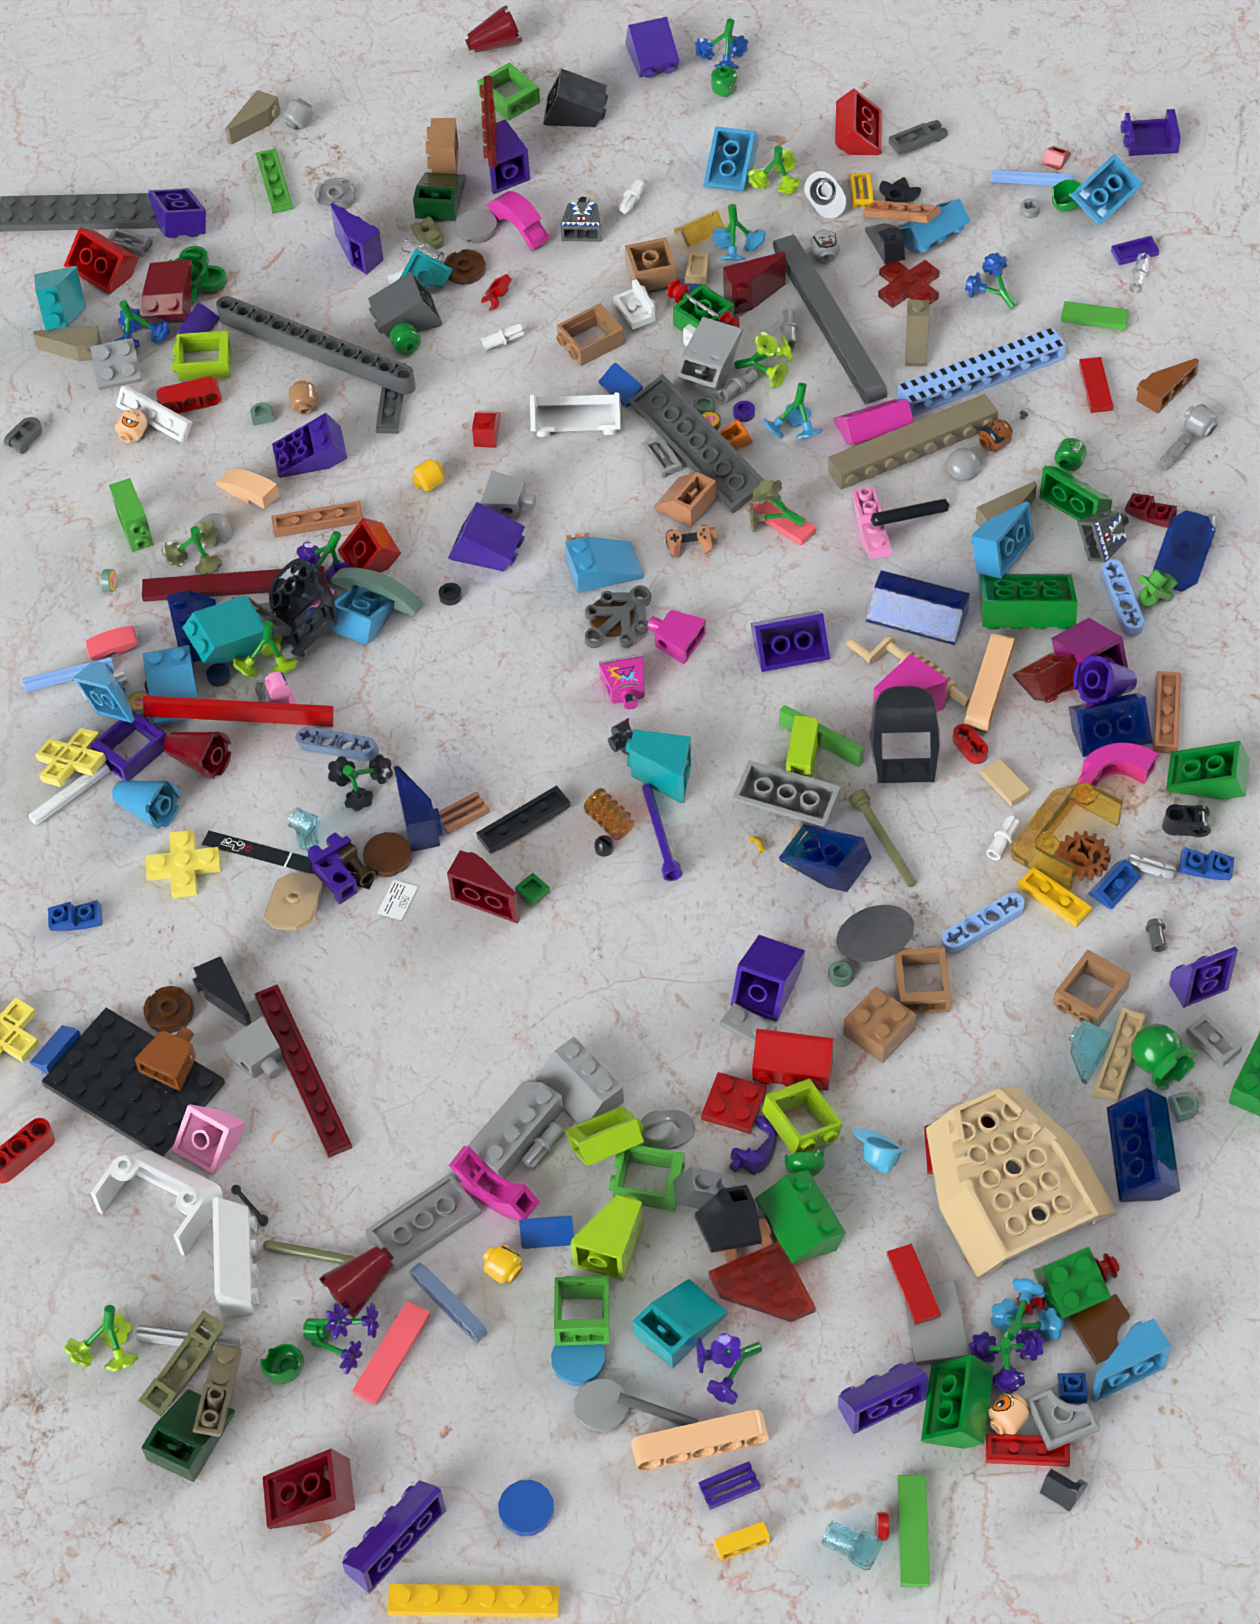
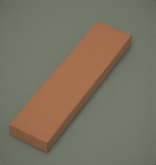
[863,200,941,223]
[271,501,363,538]
[1153,671,1181,754]

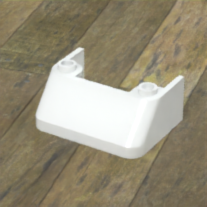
[530,393,621,437]
[91,1149,223,1256]

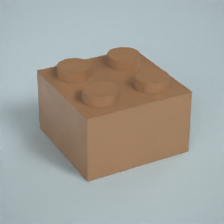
[426,118,459,174]
[625,237,677,291]
[843,986,916,1063]

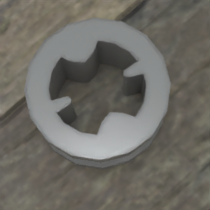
[1020,198,1039,218]

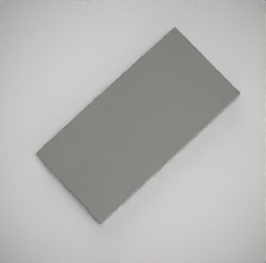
[365,1173,482,1272]

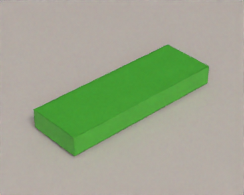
[1061,301,1129,330]

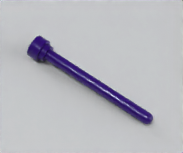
[642,784,683,881]

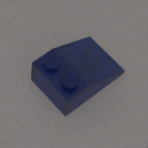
[394,766,443,852]
[779,824,872,892]

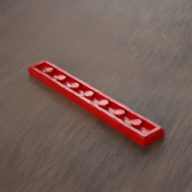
[143,696,334,727]

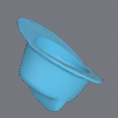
[853,1128,907,1173]

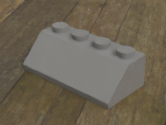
[733,760,841,827]
[468,1082,564,1179]

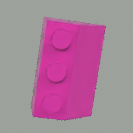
[833,399,914,446]

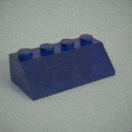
[866,570,970,645]
[1107,1088,1181,1202]

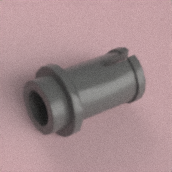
[1145,918,1168,952]

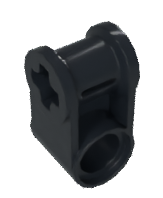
[1162,804,1211,837]

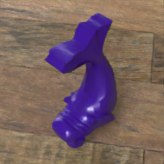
[729,1115,778,1175]

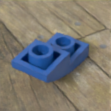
[1178,847,1234,880]
[48,900,102,931]
[1057,1373,1088,1405]

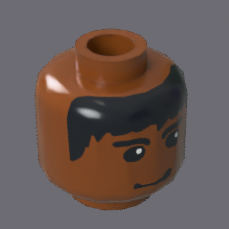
[979,419,1013,452]

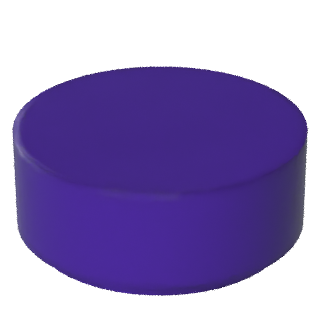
[733,401,755,422]

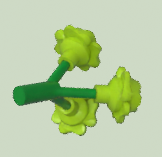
[748,146,801,196]

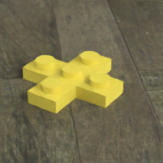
[35,728,107,787]
[146,830,221,898]
[0,997,39,1062]

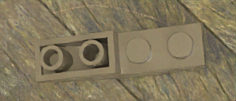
[193,1344,242,1437]

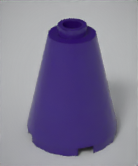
[1073,656,1137,703]

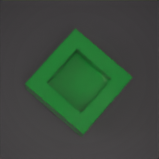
[515,873,550,907]

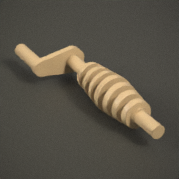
[846,636,970,707]

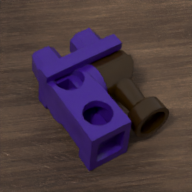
[307,832,376,904]

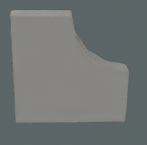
[1026,1389,1100,1451]

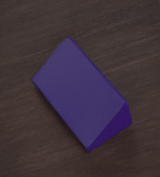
[178,302,219,334]

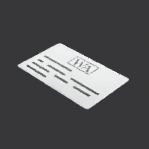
[377,880,418,921]

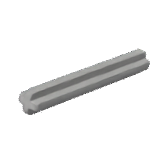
[135,1325,241,1351]

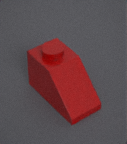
[472,411,501,448]

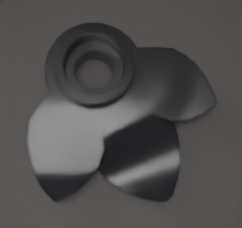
[879,177,921,203]

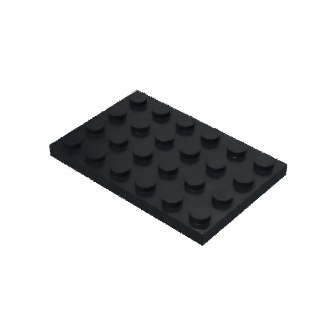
[41,1007,225,1157]

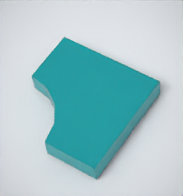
[399,249,453,289]

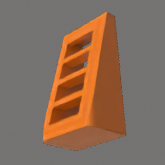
[719,419,752,450]

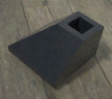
[695,1185,762,1253]

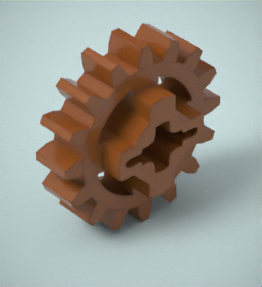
[1056,831,1111,881]

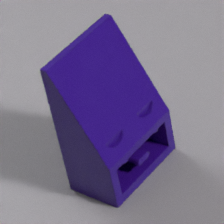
[330,203,384,275]
[272,413,347,478]

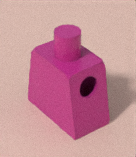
[647,610,706,665]

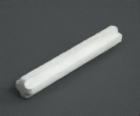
[29,763,110,825]

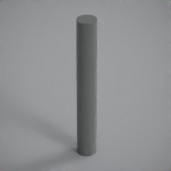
[617,1392,699,1426]

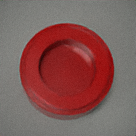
[875,1512,890,1541]

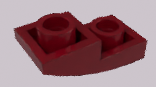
[1125,493,1178,528]

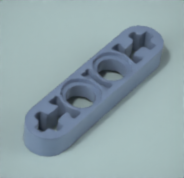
[295,726,379,761]
[409,1263,488,1343]

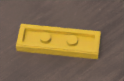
[1018,866,1092,928]

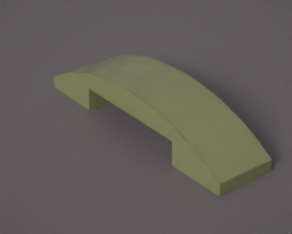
[138,1310,225,1416]

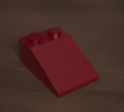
[723,251,786,314]
[141,260,192,324]
[447,850,520,924]
[262,1448,355,1529]

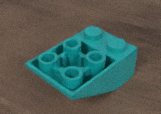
[632,1279,728,1369]

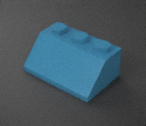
[898,198,970,253]

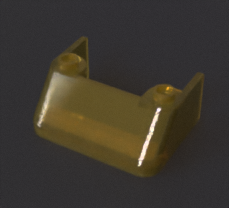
[1011,782,1123,891]

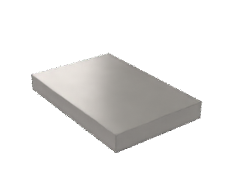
[901,1281,969,1366]

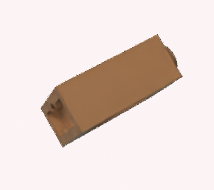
[556,303,625,366]
[894,946,951,1014]
[1053,949,1131,1030]

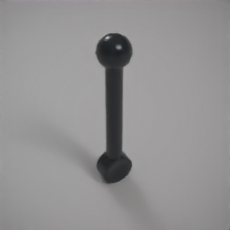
[231,1184,269,1226]

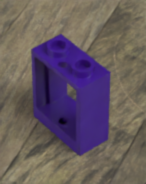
[90,710,166,781]

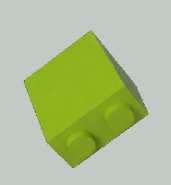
[571,1195,644,1281]

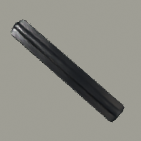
[870,498,950,526]

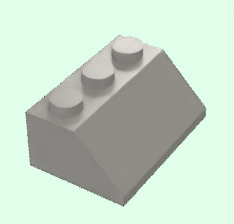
[536,1037,624,1124]

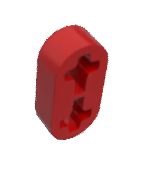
[953,724,988,764]

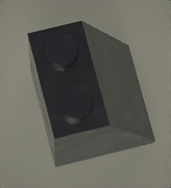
[543,69,608,127]

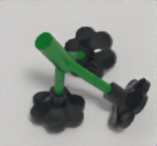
[328,754,393,811]

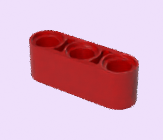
[156,377,222,414]
[0,1118,55,1184]

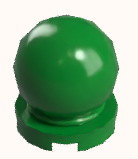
[1131,1023,1198,1090]

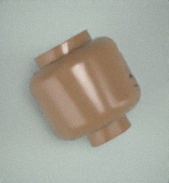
[289,380,318,415]

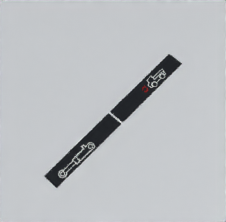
[201,830,376,890]

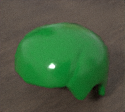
[1051,179,1081,212]
[785,1150,824,1177]
[260,1344,304,1384]

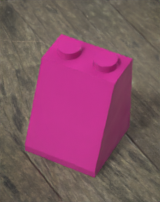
[873,654,948,712]

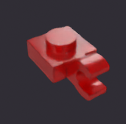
[481,274,512,311]

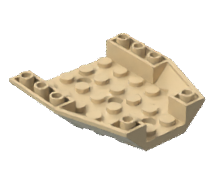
[926,1087,1117,1279]

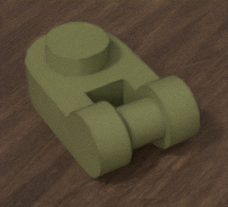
[411,216,444,251]

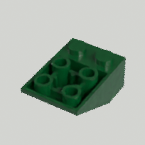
[413,172,466,221]
[141,1389,235,1482]

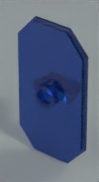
[1153,510,1216,592]

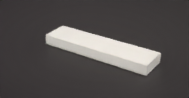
[116,385,192,443]

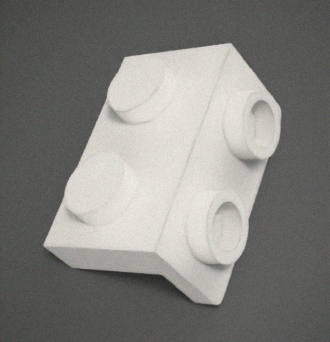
[613,279,657,330]

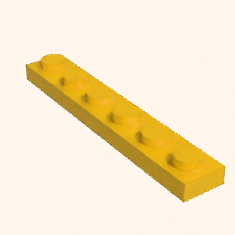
[387,1584,560,1617]

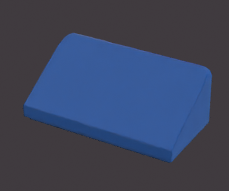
[599,363,643,407]
[1088,859,1141,910]
[30,1025,81,1074]
[519,1215,574,1249]

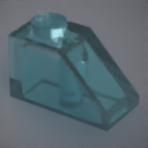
[1069,1020,1111,1085]

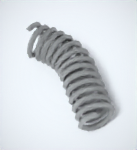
[255,680,266,700]

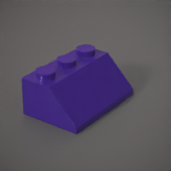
[750,611,830,672]
[838,1361,929,1435]

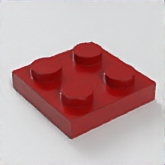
[701,1072,767,1134]

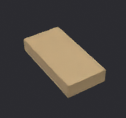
[685,252,709,284]
[981,759,1031,807]

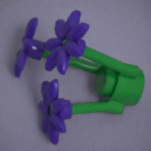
[303,1303,379,1374]

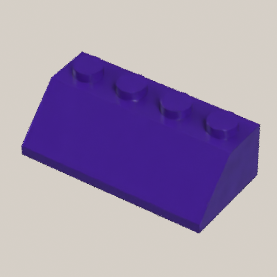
[342,1480,446,1594]

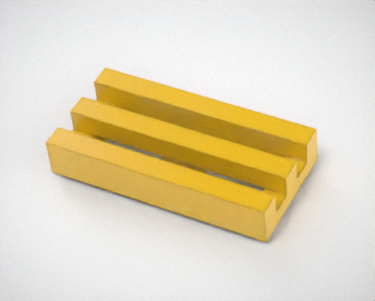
[849,173,874,208]

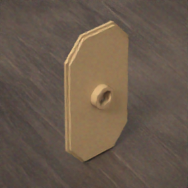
[263,872,325,930]

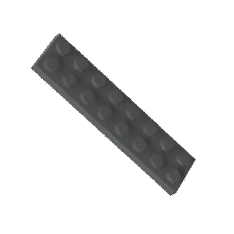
[0,193,159,232]
[628,374,764,513]

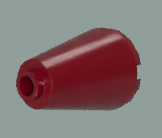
[465,5,523,53]
[163,732,231,779]
[319,1246,394,1319]

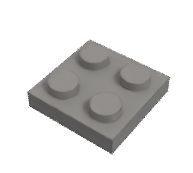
[90,338,142,390]

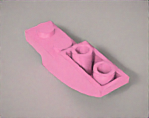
[852,487,892,559]

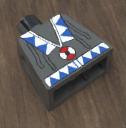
[561,196,602,242]
[1077,510,1129,562]

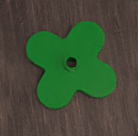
[162,246,227,305]

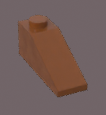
[1137,358,1199,413]

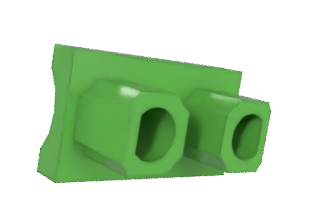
[1137,569,1178,606]

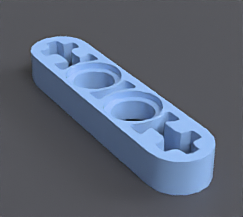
[1101,559,1144,636]
[941,893,1024,954]

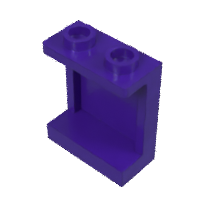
[1120,109,1181,156]

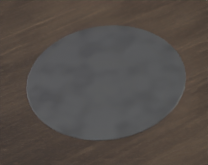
[837,905,914,962]

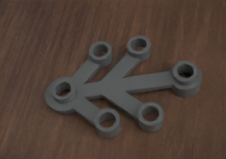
[584,585,652,649]

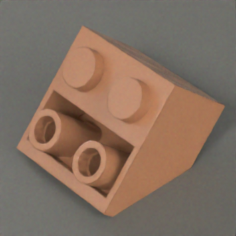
[654,472,716,527]

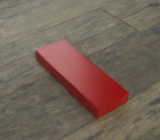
[1079,357,1113,413]
[886,1243,941,1325]
[985,1433,1070,1467]

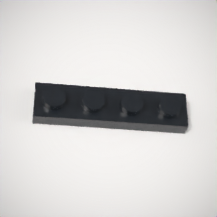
[476,785,571,854]

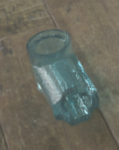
[288,807,320,851]
[822,1520,883,1570]

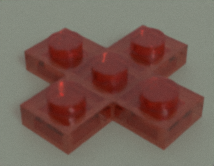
[878,260,940,308]

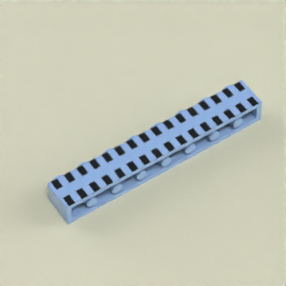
[897,327,1066,417]

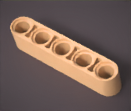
[964,633,1015,731]
[631,1410,769,1471]

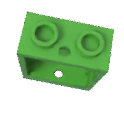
[477,62,540,121]
[109,478,154,552]
[609,1145,685,1211]
[554,1275,610,1346]

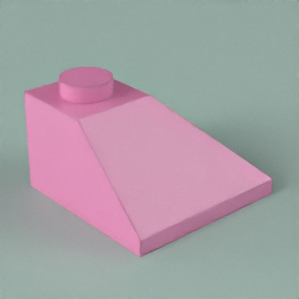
[172,1104,245,1174]

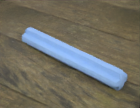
[991,170,1074,186]
[22,657,114,692]

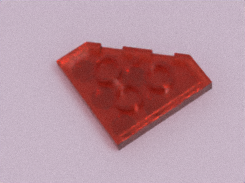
[480,76,497,167]
[708,1242,816,1322]

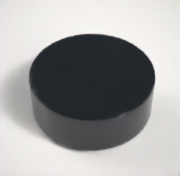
[438,583,462,606]

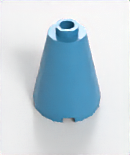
[112,780,180,829]

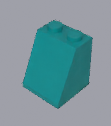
[34,266,86,331]
[182,596,264,663]
[626,729,692,803]

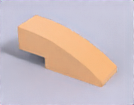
[216,469,279,510]

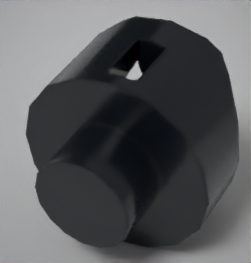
[608,718,633,755]

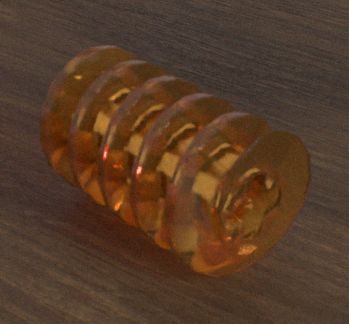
[584,788,634,840]

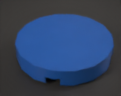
[498,1480,554,1536]

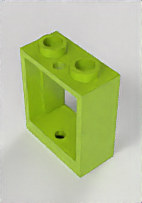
[172,331,231,381]
[786,716,819,778]
[762,1078,843,1154]
[565,1106,644,1166]

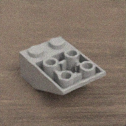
[675,317,743,391]

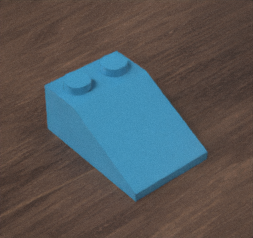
[703,126,759,192]
[1070,154,1143,226]
[971,502,1034,579]
[565,537,644,593]
[328,585,395,644]
[143,645,198,725]
[73,660,135,723]
[1091,1318,1171,1402]

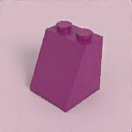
[1051,618,1128,677]

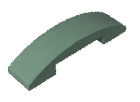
[330,568,423,617]

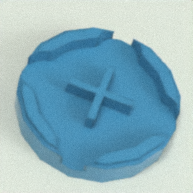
[551,1344,605,1386]

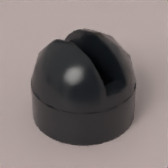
[594,835,614,857]

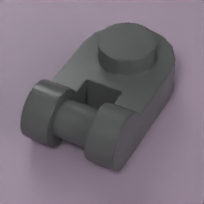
[4,417,42,454]

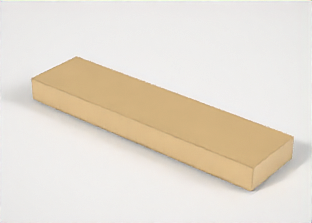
[1092,1007,1147,1103]

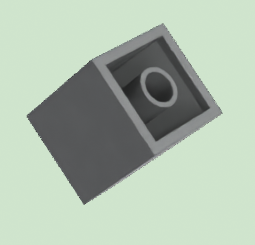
[368,272,443,339]

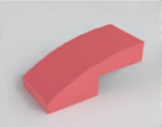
[86,626,139,661]

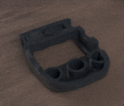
[269,559,338,657]
[869,686,940,783]

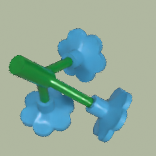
[711,204,766,261]
[762,383,823,439]
[990,1278,1064,1341]

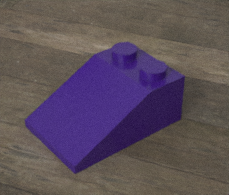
[148,188,206,238]
[1169,946,1238,1008]

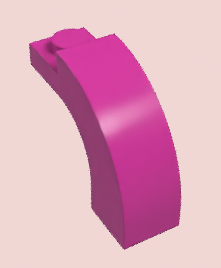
[486,191,550,251]
[1077,743,1158,800]
[448,1146,540,1221]

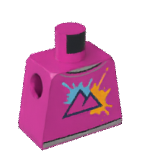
[599,654,645,710]

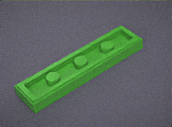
[256,148,293,213]
[779,705,864,767]
[898,1475,930,1587]

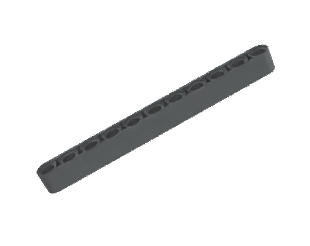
[773,234,887,404]
[216,296,416,395]

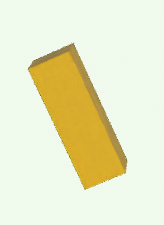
[714,1521,770,1561]

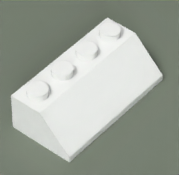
[213,1197,259,1317]

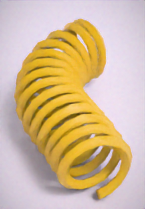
[749,835,765,853]

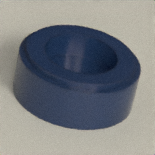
[206,663,230,687]

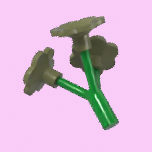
[750,480,806,532]
[161,520,223,575]

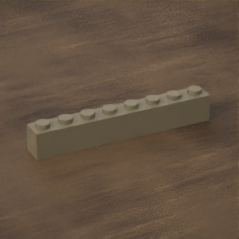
[828,394,998,489]

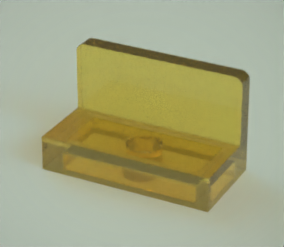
[674,210,724,247]

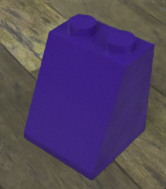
[625,17,680,78]
[487,119,530,194]
[448,502,525,571]
[730,935,805,1021]

